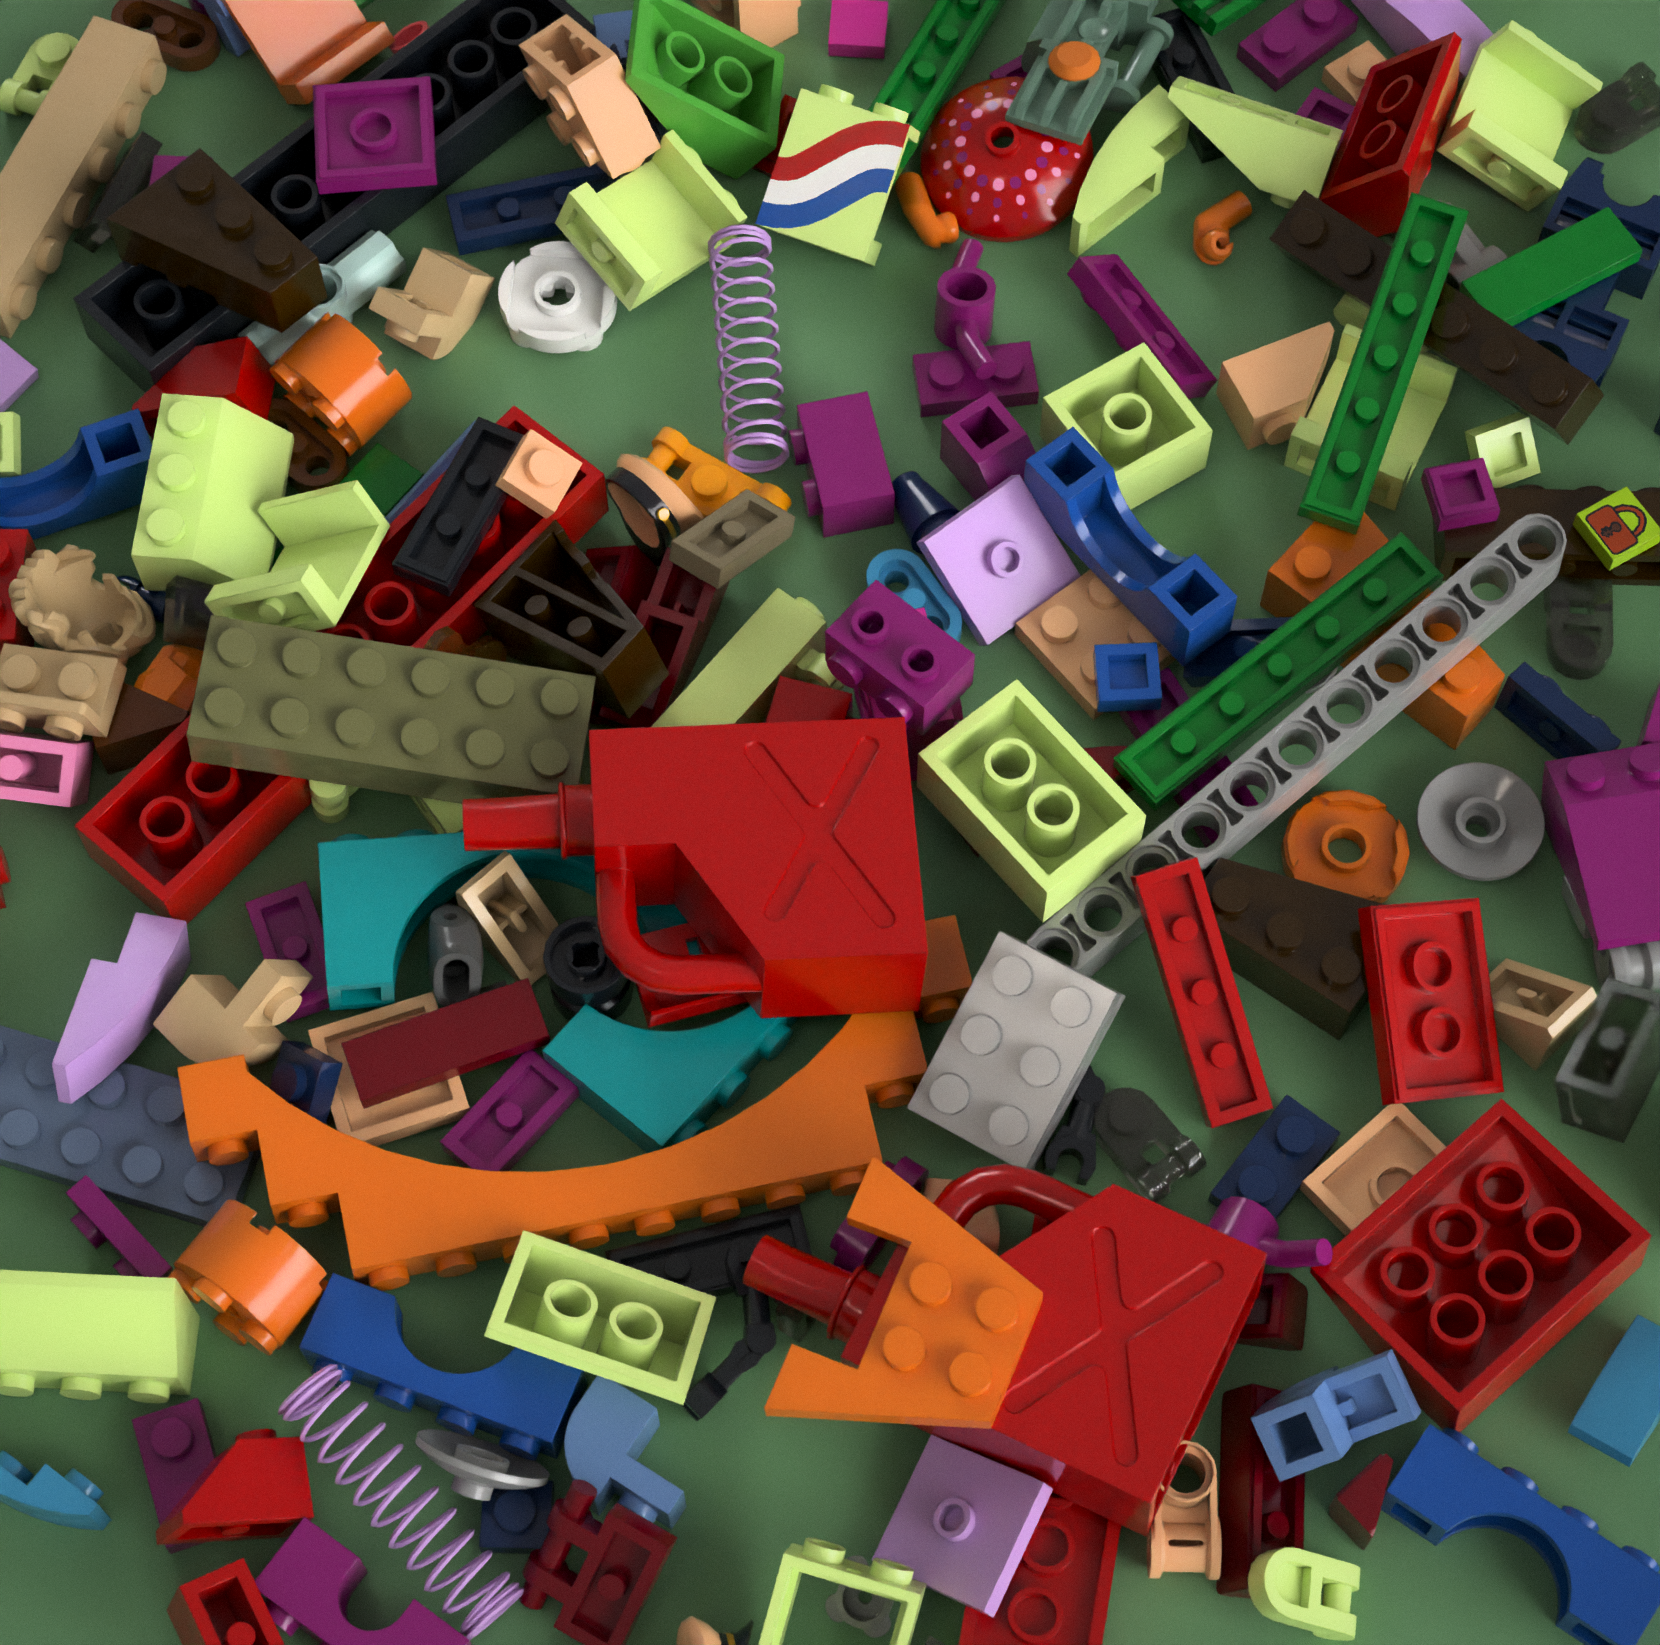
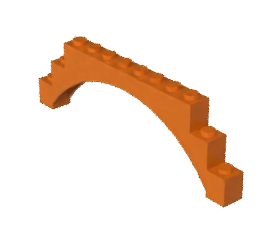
[177,915,972,1291]

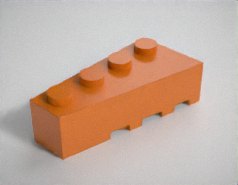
[1260,512,1505,750]

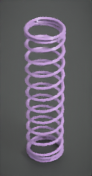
[708,224,789,473]
[278,1364,524,1640]

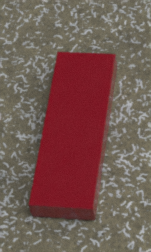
[341,978,551,1109]

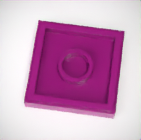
[313,76,437,194]

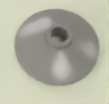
[1416,762,1545,881]
[415,1429,549,1501]

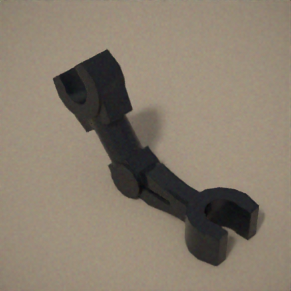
[1043,1065,1106,1186]
[680,1245,776,1421]

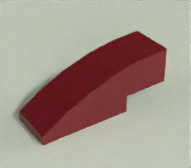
[599,547,730,728]

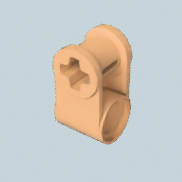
[1147,1440,1222,1580]

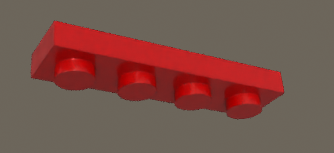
[1130,857,1273,1128]

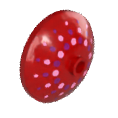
[920,77,1094,242]

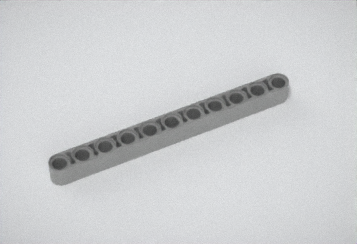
[1027,513,1567,977]

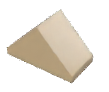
[456,851,559,986]
[1489,958,1597,1071]

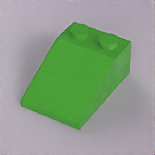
[625,0,785,180]

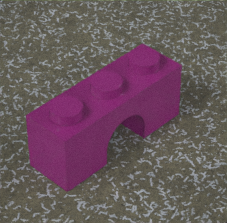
[255,1517,472,1645]

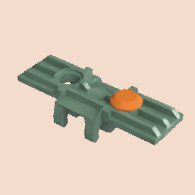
[1005,0,1174,145]

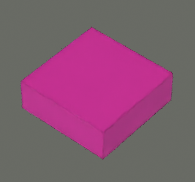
[828,0,888,59]

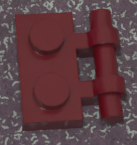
[519,1479,678,1645]

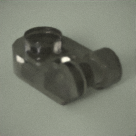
[1574,62,1660,154]
[1544,576,1614,680]
[1093,1087,1207,1203]

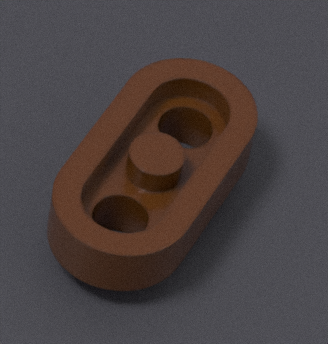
[111,0,221,72]
[268,398,349,493]

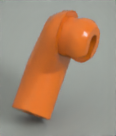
[894,172,959,249]
[1193,190,1253,265]

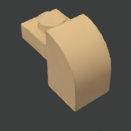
[368,247,495,360]
[153,959,313,1066]

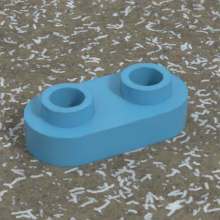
[866,549,962,642]

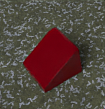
[1236,1273,1308,1351]
[1328,1453,1393,1550]

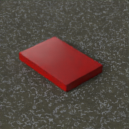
[1358,898,1504,1105]

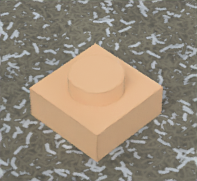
[1321,40,1387,107]
[495,429,582,519]

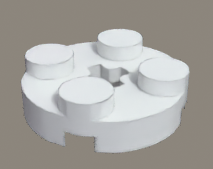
[498,241,617,353]

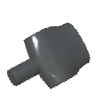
[427,902,484,1007]

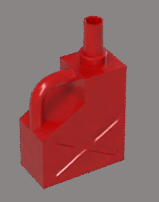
[462,717,928,1018]
[743,1163,1267,1537]

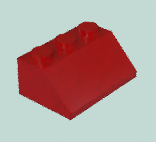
[1319,32,1462,237]

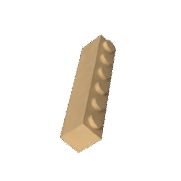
[0,15,167,339]

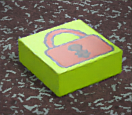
[1572,486,1660,571]

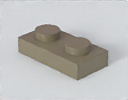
[669,489,795,589]

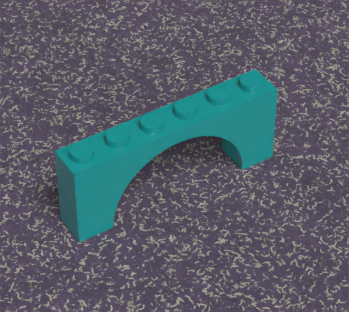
[318,829,700,1011]
[542,1004,800,1153]

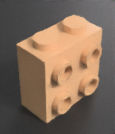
[519,14,661,179]

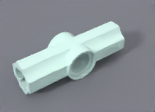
[238,230,407,366]

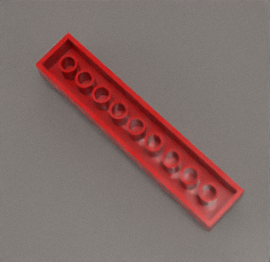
[74,405,609,924]

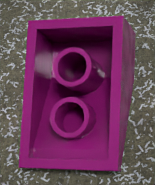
[1541,742,1660,951]

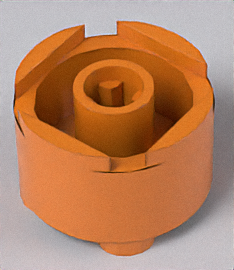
[269,312,412,457]
[167,1199,329,1356]

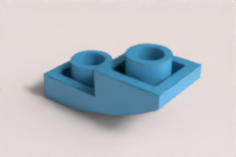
[1567,1315,1660,1467]
[0,1450,112,1530]

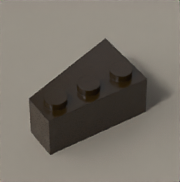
[106,148,328,333]
[474,519,669,719]
[1204,858,1385,1040]

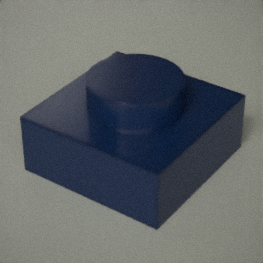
[270,1041,343,1124]
[479,1480,555,1554]

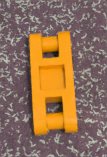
[641,427,792,518]

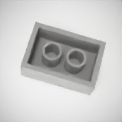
[907,931,1126,1170]

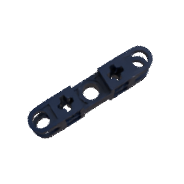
[1513,157,1660,389]

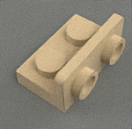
[0,643,127,741]

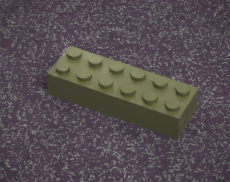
[187,615,596,804]

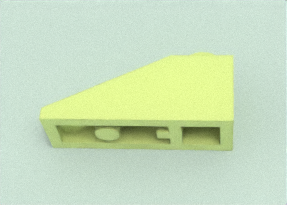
[1167,76,1344,209]

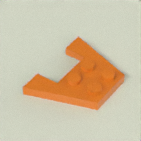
[764,1155,1043,1429]

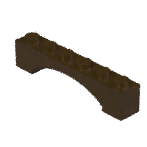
[1269,190,1604,445]

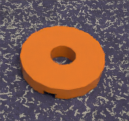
[1280,790,1410,903]

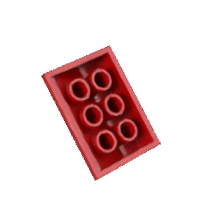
[1310,1098,1652,1432]

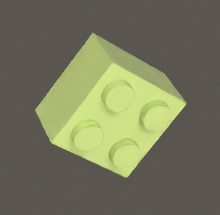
[1039,342,1213,510]

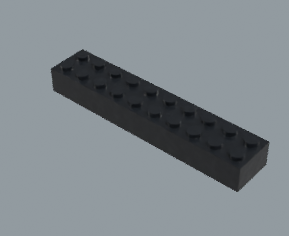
[73,0,596,393]

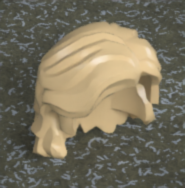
[8,544,156,666]

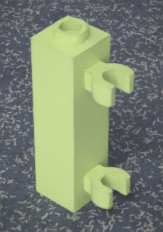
[651,588,845,727]

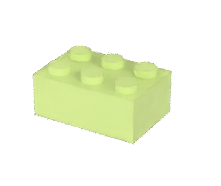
[916,679,1146,923]

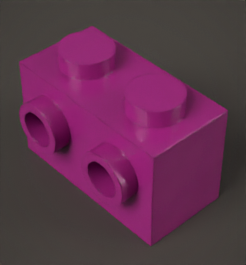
[825,580,975,736]

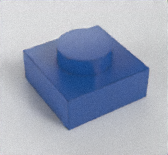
[1093,642,1162,712]

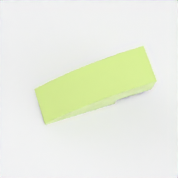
[1069,84,1190,257]

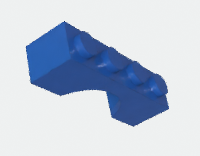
[0,408,152,540]
[1024,427,1238,666]
[299,1273,588,1460]
[1381,1423,1660,1645]

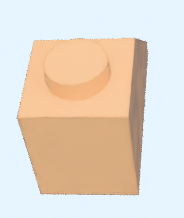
[1216,321,1335,450]

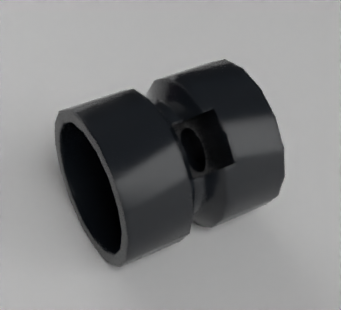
[543,915,634,1021]

